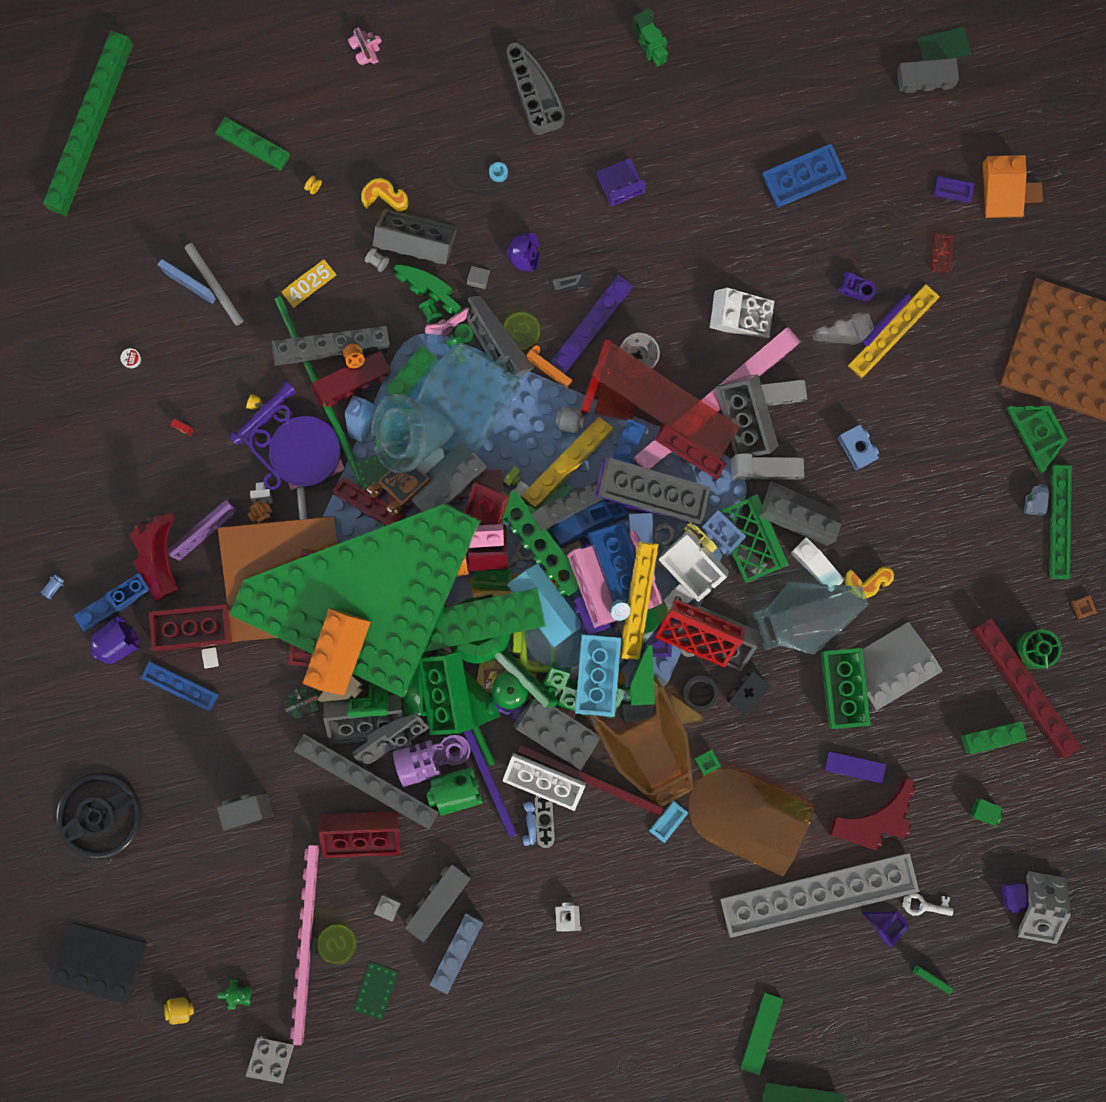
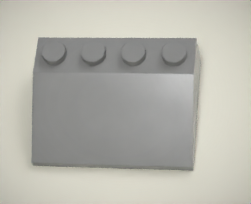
[862,622,942,711]

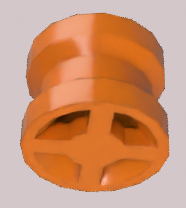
[343,344,365,368]

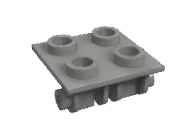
[246,1036,294,1083]

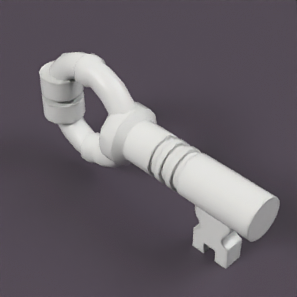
[902,893,953,916]

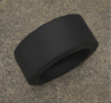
[682,675,719,711]

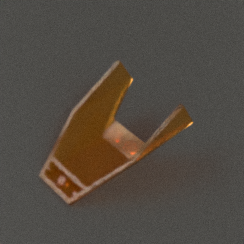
[588,676,694,807]

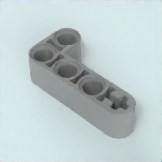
[731,454,805,480]

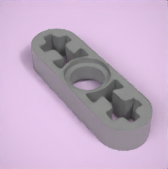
[535,795,555,848]

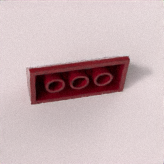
[319,811,401,858]

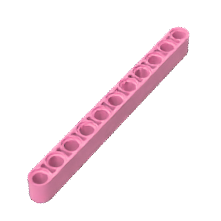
[634,327,801,470]

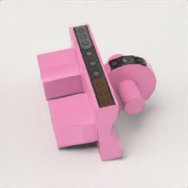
[348,28,381,65]

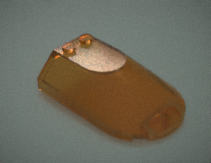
[689,768,815,877]

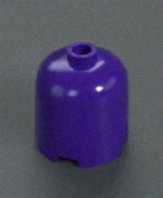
[90,616,140,664]

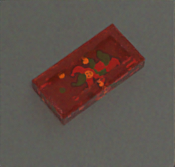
[931,233,954,273]

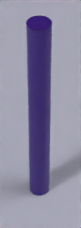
[863,293,911,346]

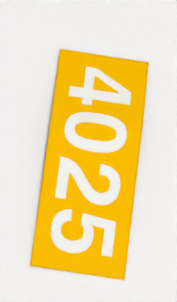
[282,260,336,308]

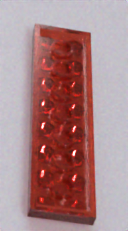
[590,342,740,460]

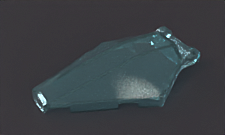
[752,582,869,655]

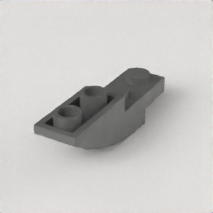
[352,714,429,768]

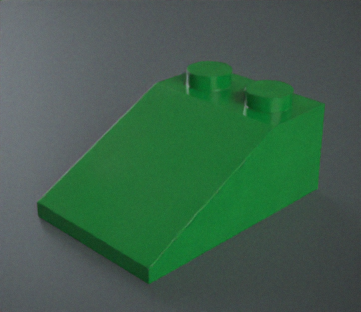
[625,643,655,705]

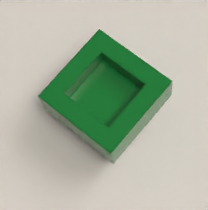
[694,749,721,776]

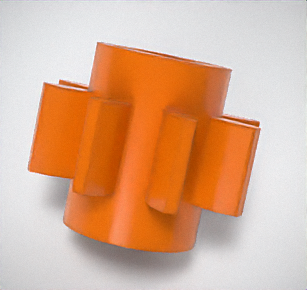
[247,501,273,523]

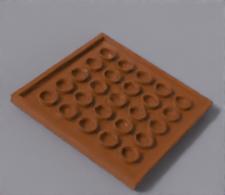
[1000,278,1106,421]

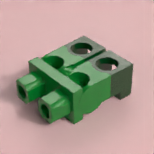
[632,7,668,67]

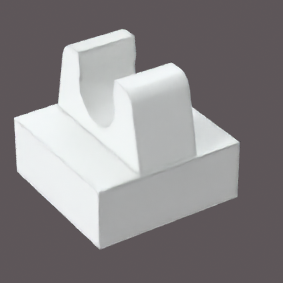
[250,482,273,504]

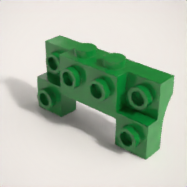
[542,662,626,718]

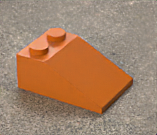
[983,155,1026,218]

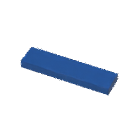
[141,661,219,712]

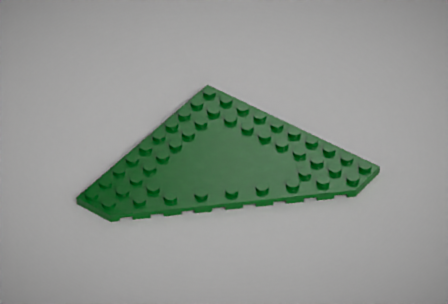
[229,503,481,698]

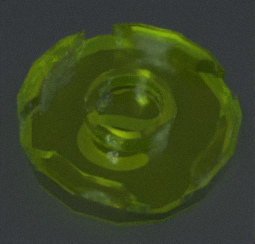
[503,312,540,350]
[317,924,356,964]

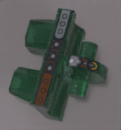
[284,685,320,720]

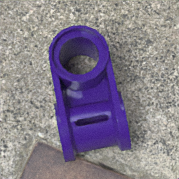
[837,272,876,302]

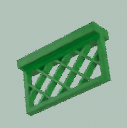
[714,494,789,583]

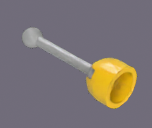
[246,394,293,417]

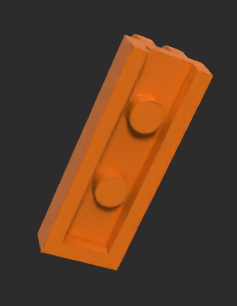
[526,346,572,389]

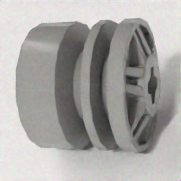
[615,333,660,379]

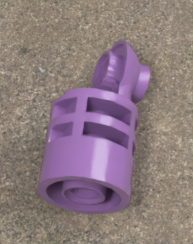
[393,735,471,787]

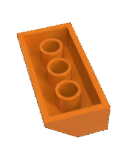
[303,608,371,696]

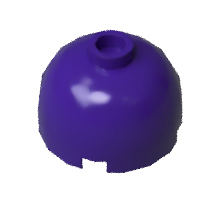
[507,233,540,271]

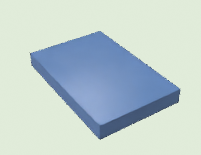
[158,259,216,304]

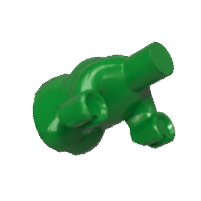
[218,978,252,1010]

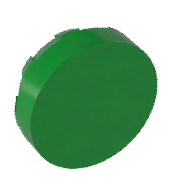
[450,597,511,664]

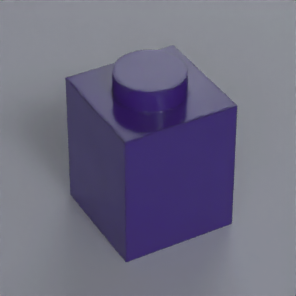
[1001,883,1028,912]

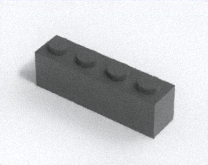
[532,481,605,531]
[405,864,471,943]

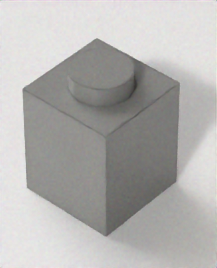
[374,894,402,921]

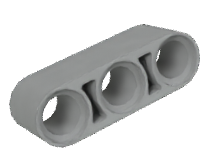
[761,380,808,406]

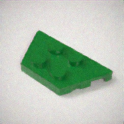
[1006,406,1068,473]

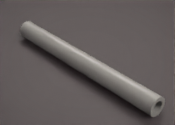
[185,243,244,326]

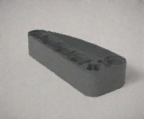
[507,43,565,135]

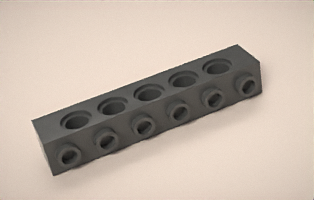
[272,326,390,366]

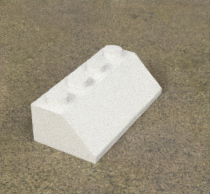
[503,753,586,811]

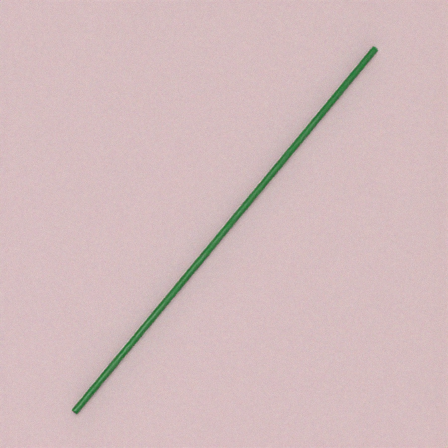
[274,296,496,767]

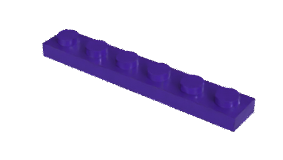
[550,275,633,375]

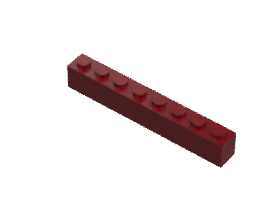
[970,619,1081,758]

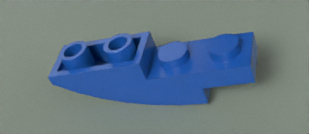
[613,419,646,464]
[550,501,628,547]
[73,573,150,632]

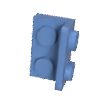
[700,510,746,556]

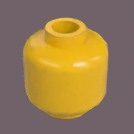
[164,997,193,1025]

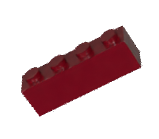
[311,351,391,408]

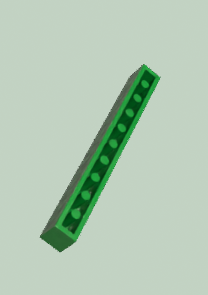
[43,31,133,216]

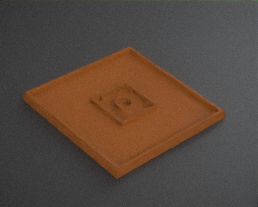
[218,516,338,642]

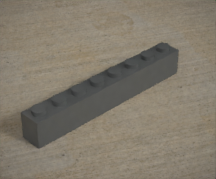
[294,734,439,829]

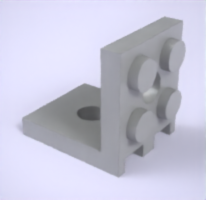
[1018,871,1071,944]

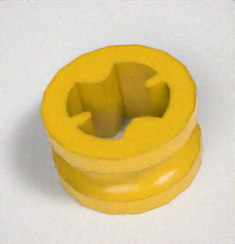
[304,175,322,195]

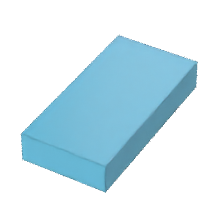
[649,801,688,843]

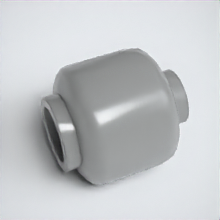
[556,407,585,433]

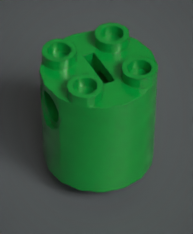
[1013,629,1062,669]
[426,767,483,816]

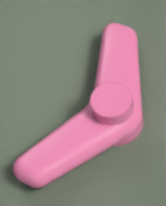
[425,307,470,337]

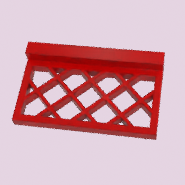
[654,598,745,667]

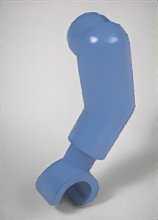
[522,802,537,846]

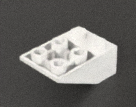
[710,288,774,338]

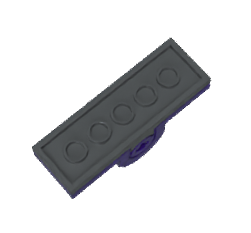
[595,458,711,525]

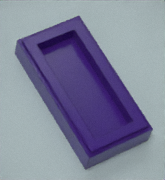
[933,176,975,203]

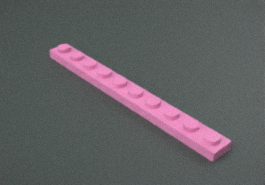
[290,844,319,1045]

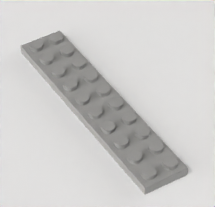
[720,853,919,938]

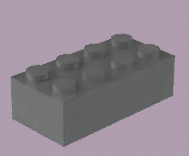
[512,695,601,770]
[217,791,274,831]

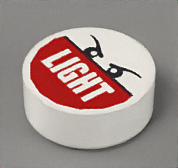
[121,348,141,368]

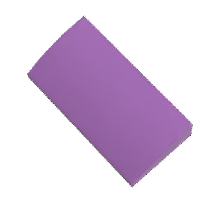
[167,499,237,561]

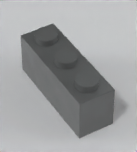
[897,58,959,93]

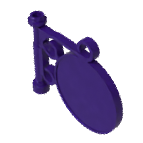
[229,381,341,491]

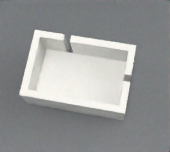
[659,529,729,602]

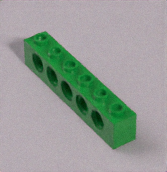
[503,490,579,596]

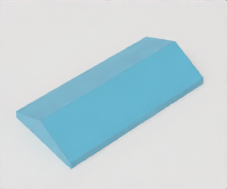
[507,563,582,648]
[575,635,621,717]

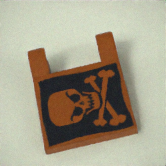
[367,456,431,516]

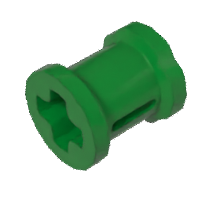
[419,299,442,324]

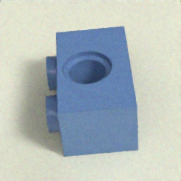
[837,425,879,471]

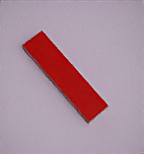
[581,339,612,416]

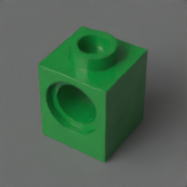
[970,798,1003,826]

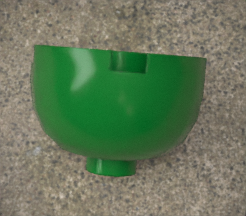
[491,671,530,710]

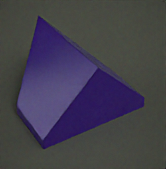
[862,911,910,947]

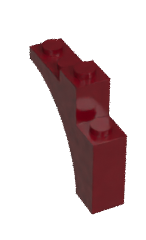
[129,512,178,602]
[829,778,916,850]

